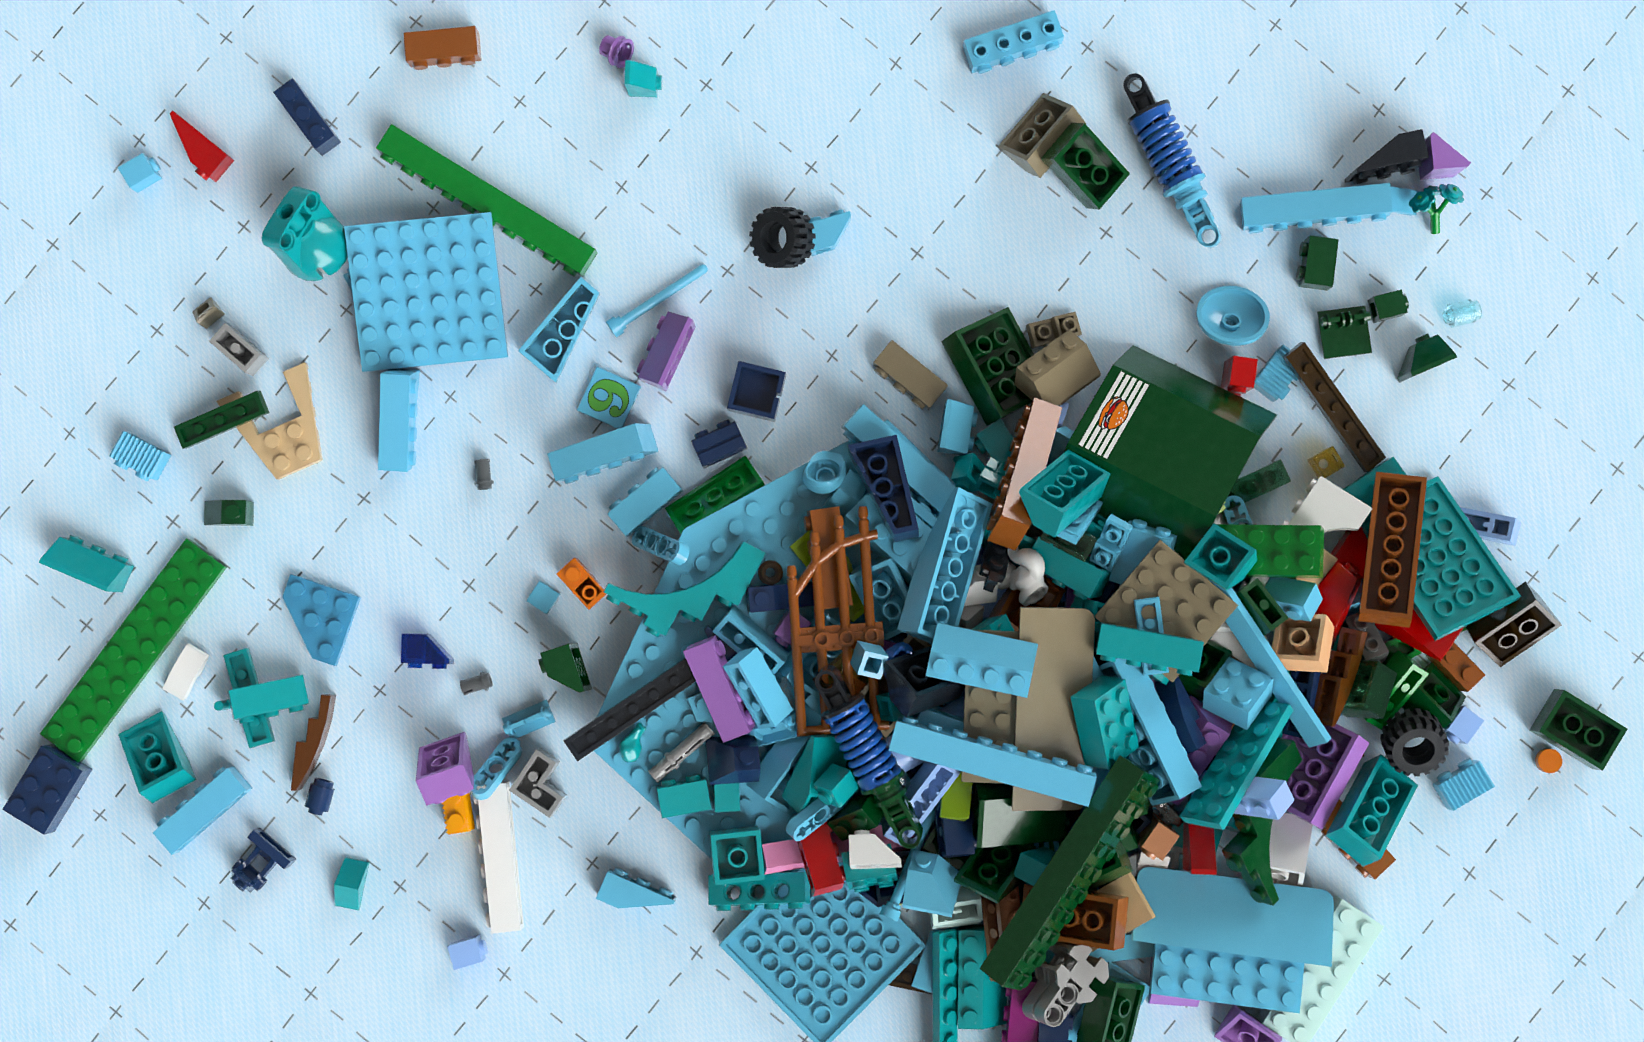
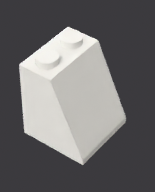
[1269,813,1313,887]

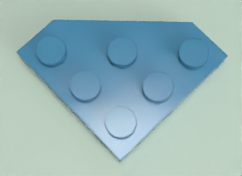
[283,574,361,666]

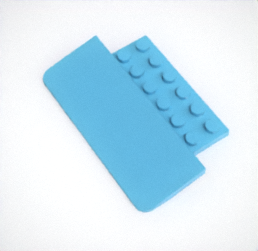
[1131,867,1334,1014]

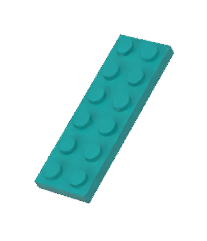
[1180,701,1294,830]

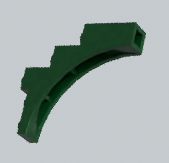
[1221,738,1302,906]

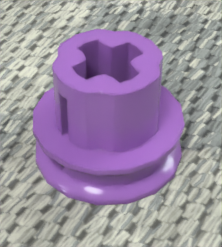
[599,35,634,69]

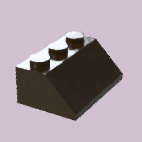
[1466,581,1562,667]

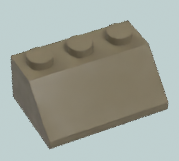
[998,93,1086,178]
[1014,329,1101,406]

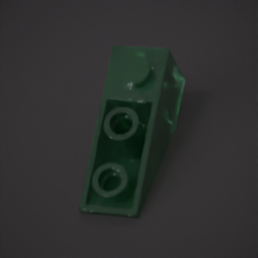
[1227,459,1291,510]

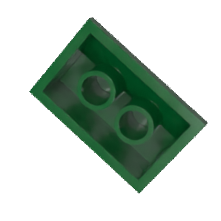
[538,643,592,693]
[1076,976,1145,1042]

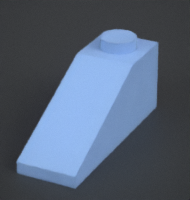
[1460,507,1521,546]

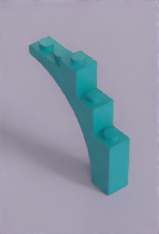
[603,541,766,637]

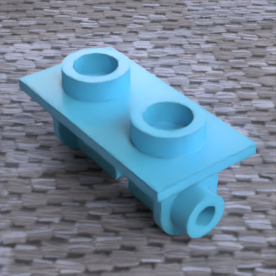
[502,699,556,739]
[749,713,797,747]

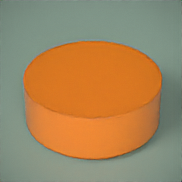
[1535,748,1562,773]

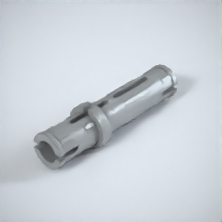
[648,722,715,783]

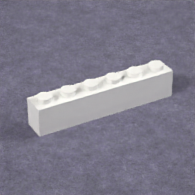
[474,781,524,934]

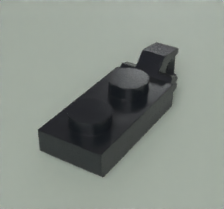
[979,541,1009,593]

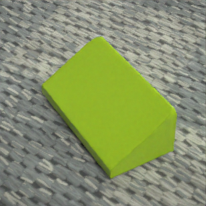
[940,773,972,821]

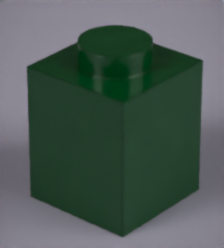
[1367,289,1409,323]

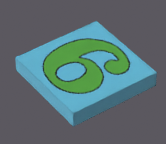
[577,367,641,429]

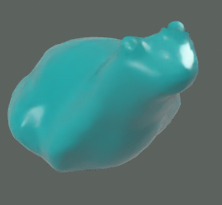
[619,722,646,762]

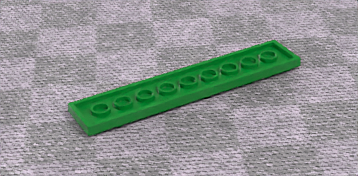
[40,538,227,763]

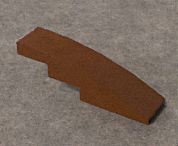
[1313,627,1368,727]
[291,694,336,791]

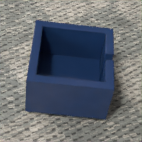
[727,361,786,422]

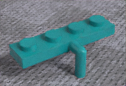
[214,648,275,748]

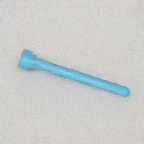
[606,264,708,338]
[879,808,935,922]

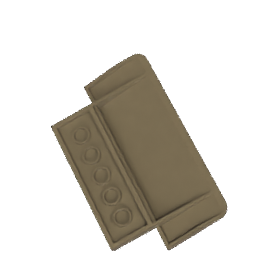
[961,607,1095,811]

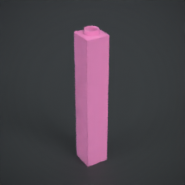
[762,825,914,874]

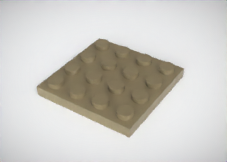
[1094,540,1239,682]

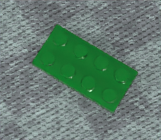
[665,455,765,534]

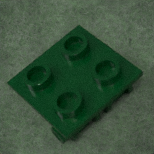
[1317,306,1372,359]

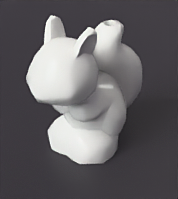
[998,547,1048,607]

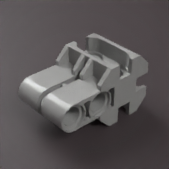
[1022,941,1109,1027]

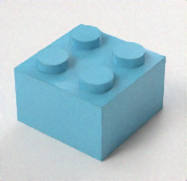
[1203,657,1274,730]

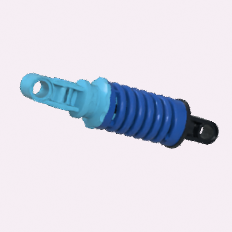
[1123,73,1221,248]

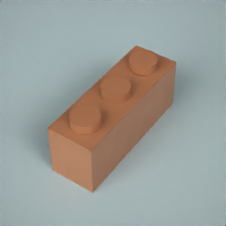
[1138,812,1180,861]

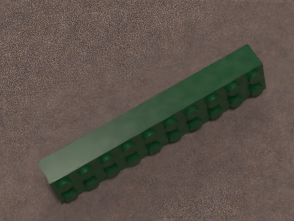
[979,755,1160,990]

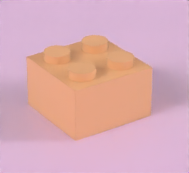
[1272,614,1334,672]

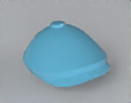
[802,451,846,494]

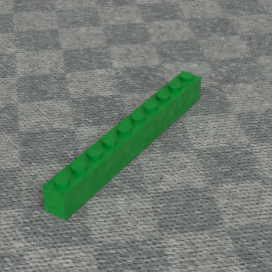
[376,124,598,277]

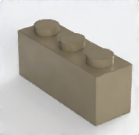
[873,340,948,410]

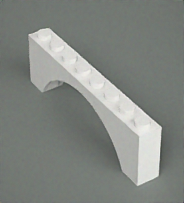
[1210,476,1372,670]

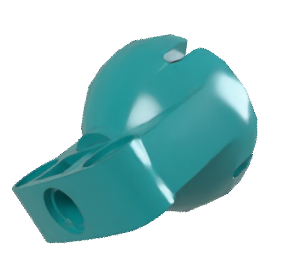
[261,186,348,281]

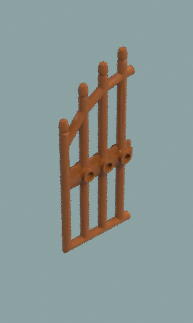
[787,506,889,737]

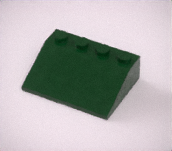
[941,307,1034,426]

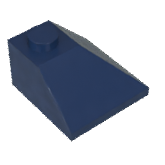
[706,735,760,785]

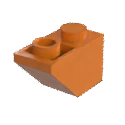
[556,558,606,610]

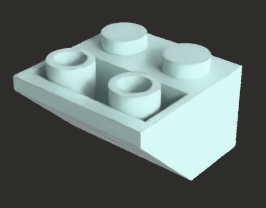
[929,885,983,931]

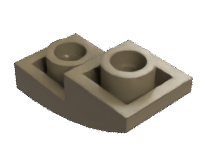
[1026,312,1082,348]

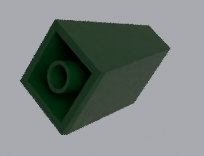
[973,782,1070,848]

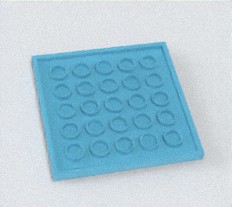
[344,212,508,372]
[719,862,927,1042]

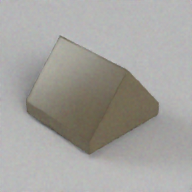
[192,298,225,329]

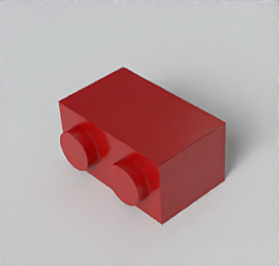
[1221,356,1258,397]

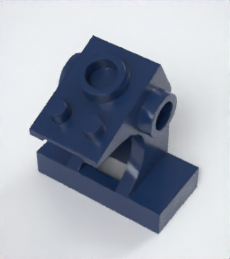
[231,828,296,893]

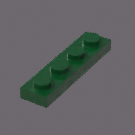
[174,391,270,449]

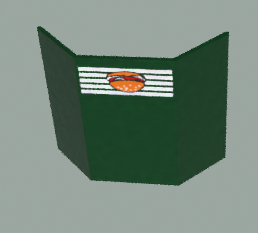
[1064,345,1277,560]

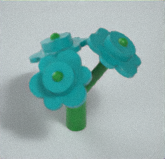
[1409,184,1464,234]

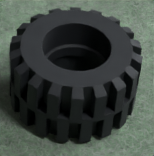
[749,207,816,268]
[1380,708,1449,777]

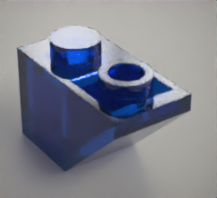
[401,634,454,669]

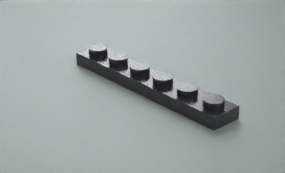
[563,658,696,762]

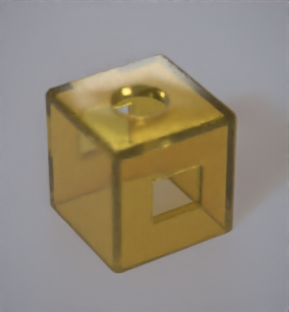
[1307,446,1345,479]

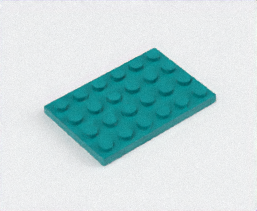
[1361,476,1521,641]

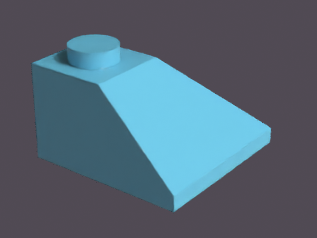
[903,850,961,917]

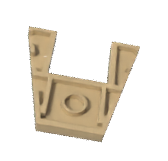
[217,362,323,480]

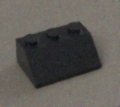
[884,646,965,718]

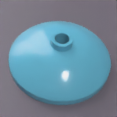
[1196,286,1270,346]

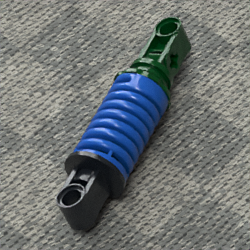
[815,665,923,849]

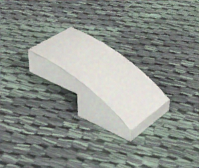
[162,643,209,700]

